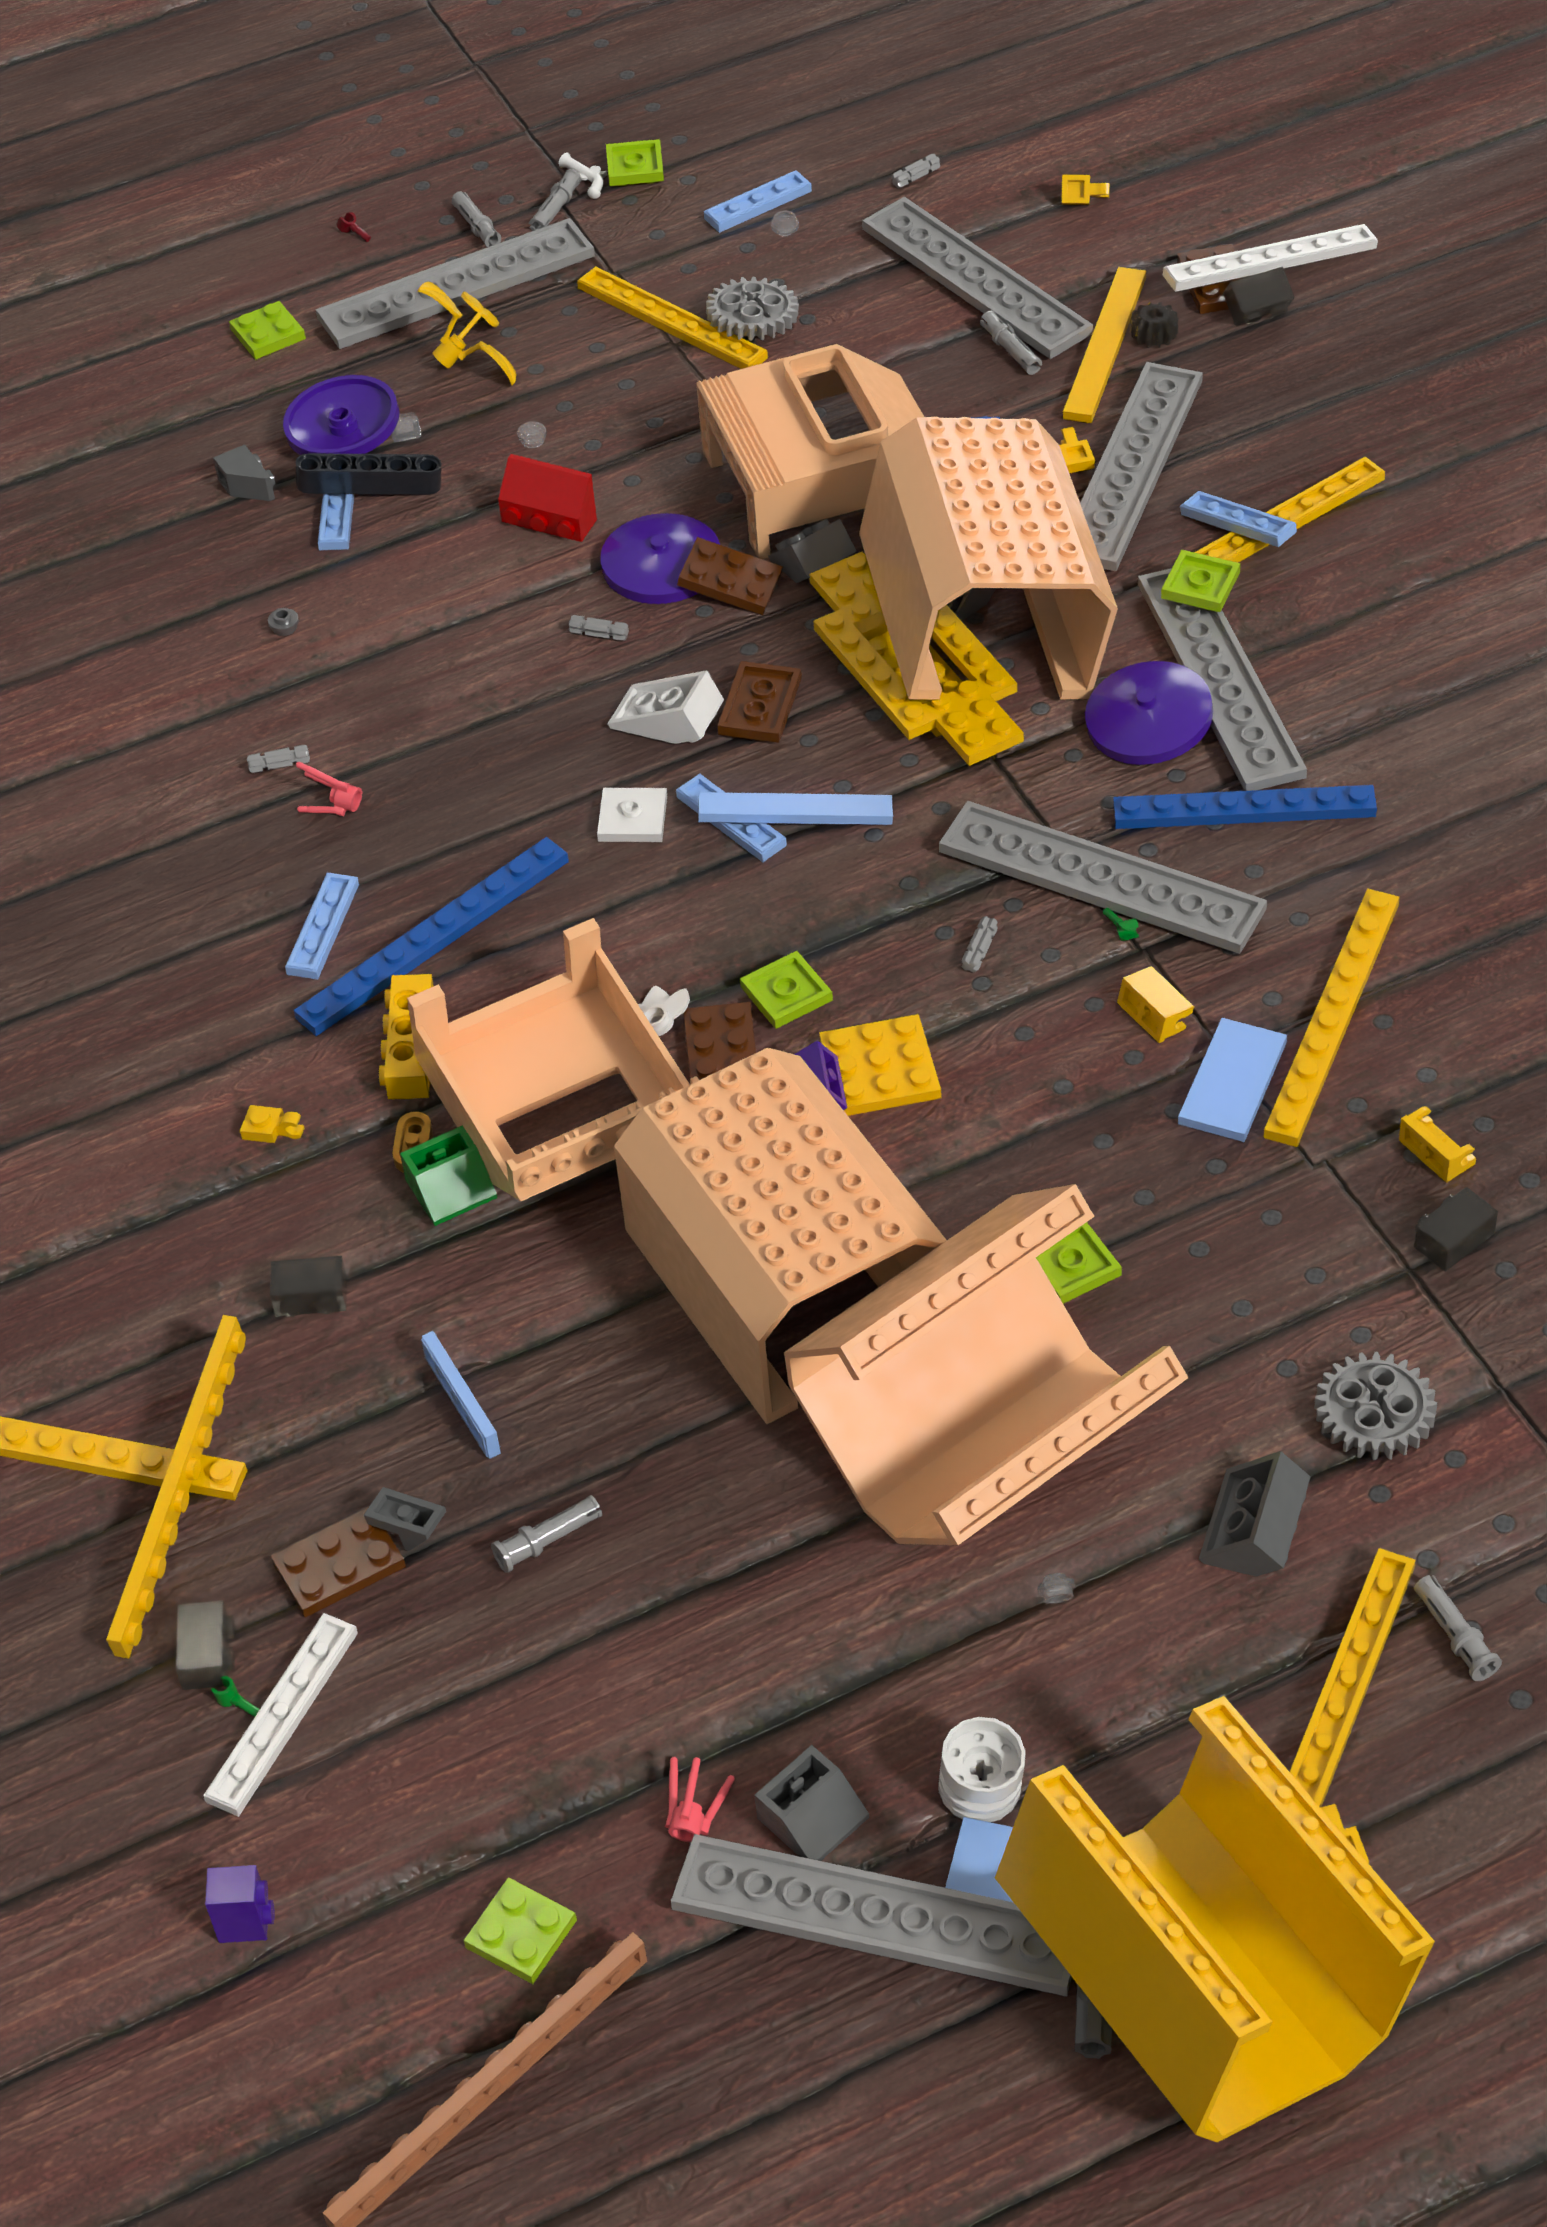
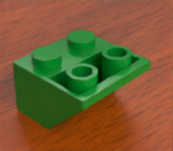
[400,1125,497,1226]

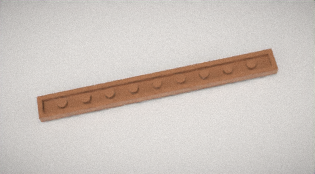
[323,1932,647,2227]

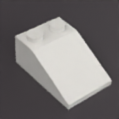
[608,670,724,744]

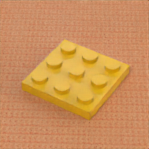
[819,1014,941,1116]

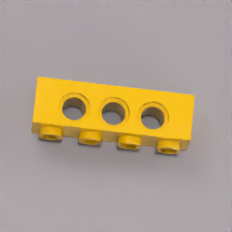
[379,974,434,1099]

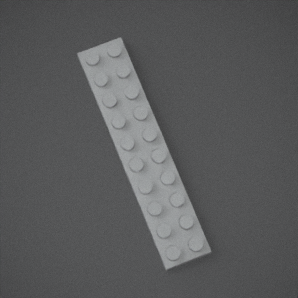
[862,197,1093,359]
[316,218,595,349]
[1080,362,1203,571]
[1138,568,1307,791]
[939,801,1267,954]
[671,1834,1072,1996]

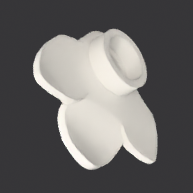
[638,986,690,1036]

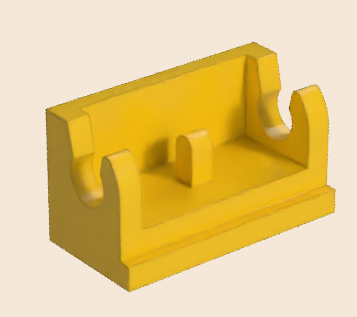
[1117,966,1194,1043]
[1399,1106,1476,1183]

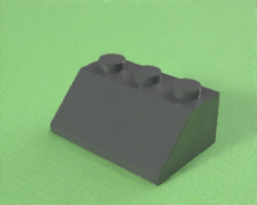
[1198,1451,1311,1577]

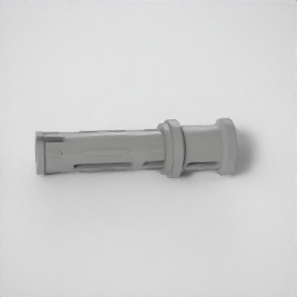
[491,1495,602,1573]
[1414,1575,1502,1681]

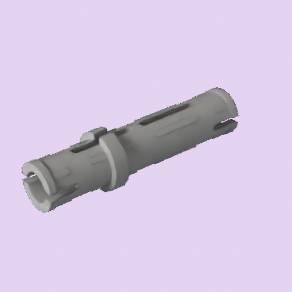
[529,169,582,231]
[451,191,501,247]
[980,311,1042,375]

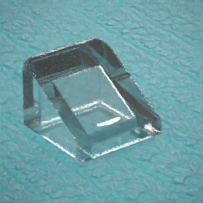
[391,412,421,442]

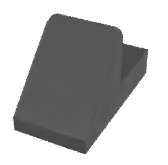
[364,1487,446,1551]

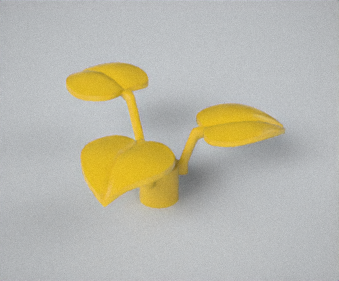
[417,282,516,386]

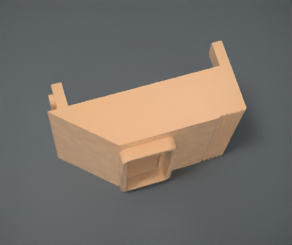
[696,344,924,559]
[407,918,699,1201]

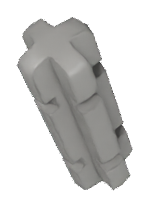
[892,154,940,188]
[569,615,629,641]
[247,744,310,773]
[962,916,998,972]

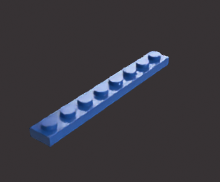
[1113,785,1377,829]

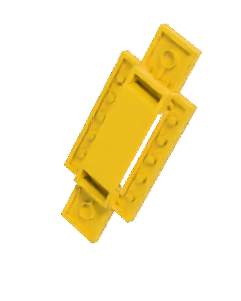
[809,551,1024,766]

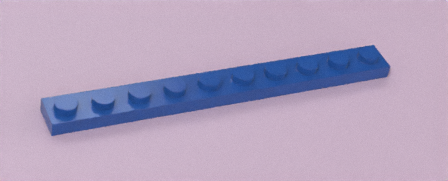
[294,837,569,1036]

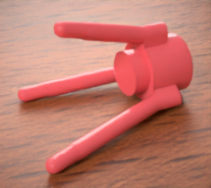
[296,762,362,817]
[665,1757,735,1842]

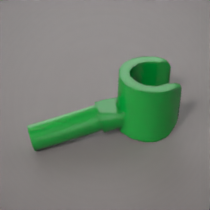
[1103,908,1139,941]
[211,1676,260,1717]

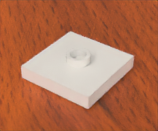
[597,788,667,842]

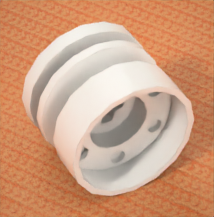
[938,1717,1025,1822]

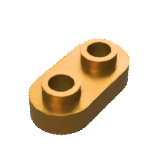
[392,1112,433,1173]

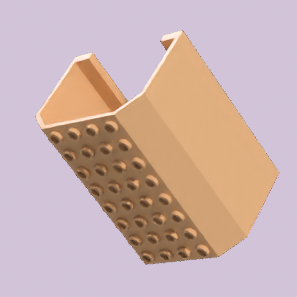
[859,417,1118,699]
[614,1048,947,1424]
[784,1184,1188,1545]

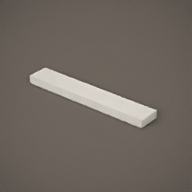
[203,1613,358,1817]

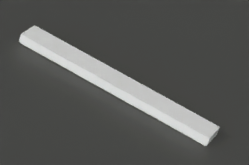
[1162,224,1378,292]

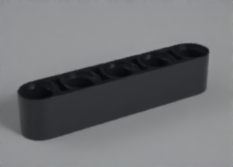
[295,453,442,495]

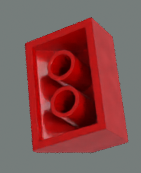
[498,454,597,542]

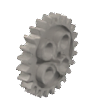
[706,277,799,341]
[1314,1352,1437,1460]

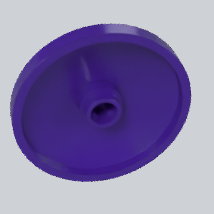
[283,375,400,455]
[601,513,720,604]
[1085,661,1213,765]

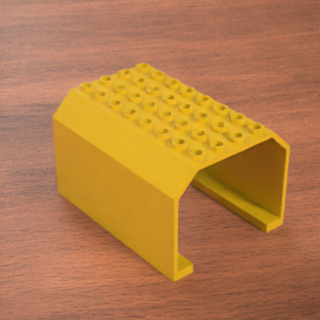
[995,1696,1435,2142]

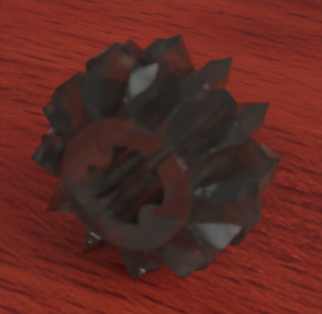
[1130,302,1179,348]

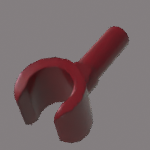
[336,212,371,242]

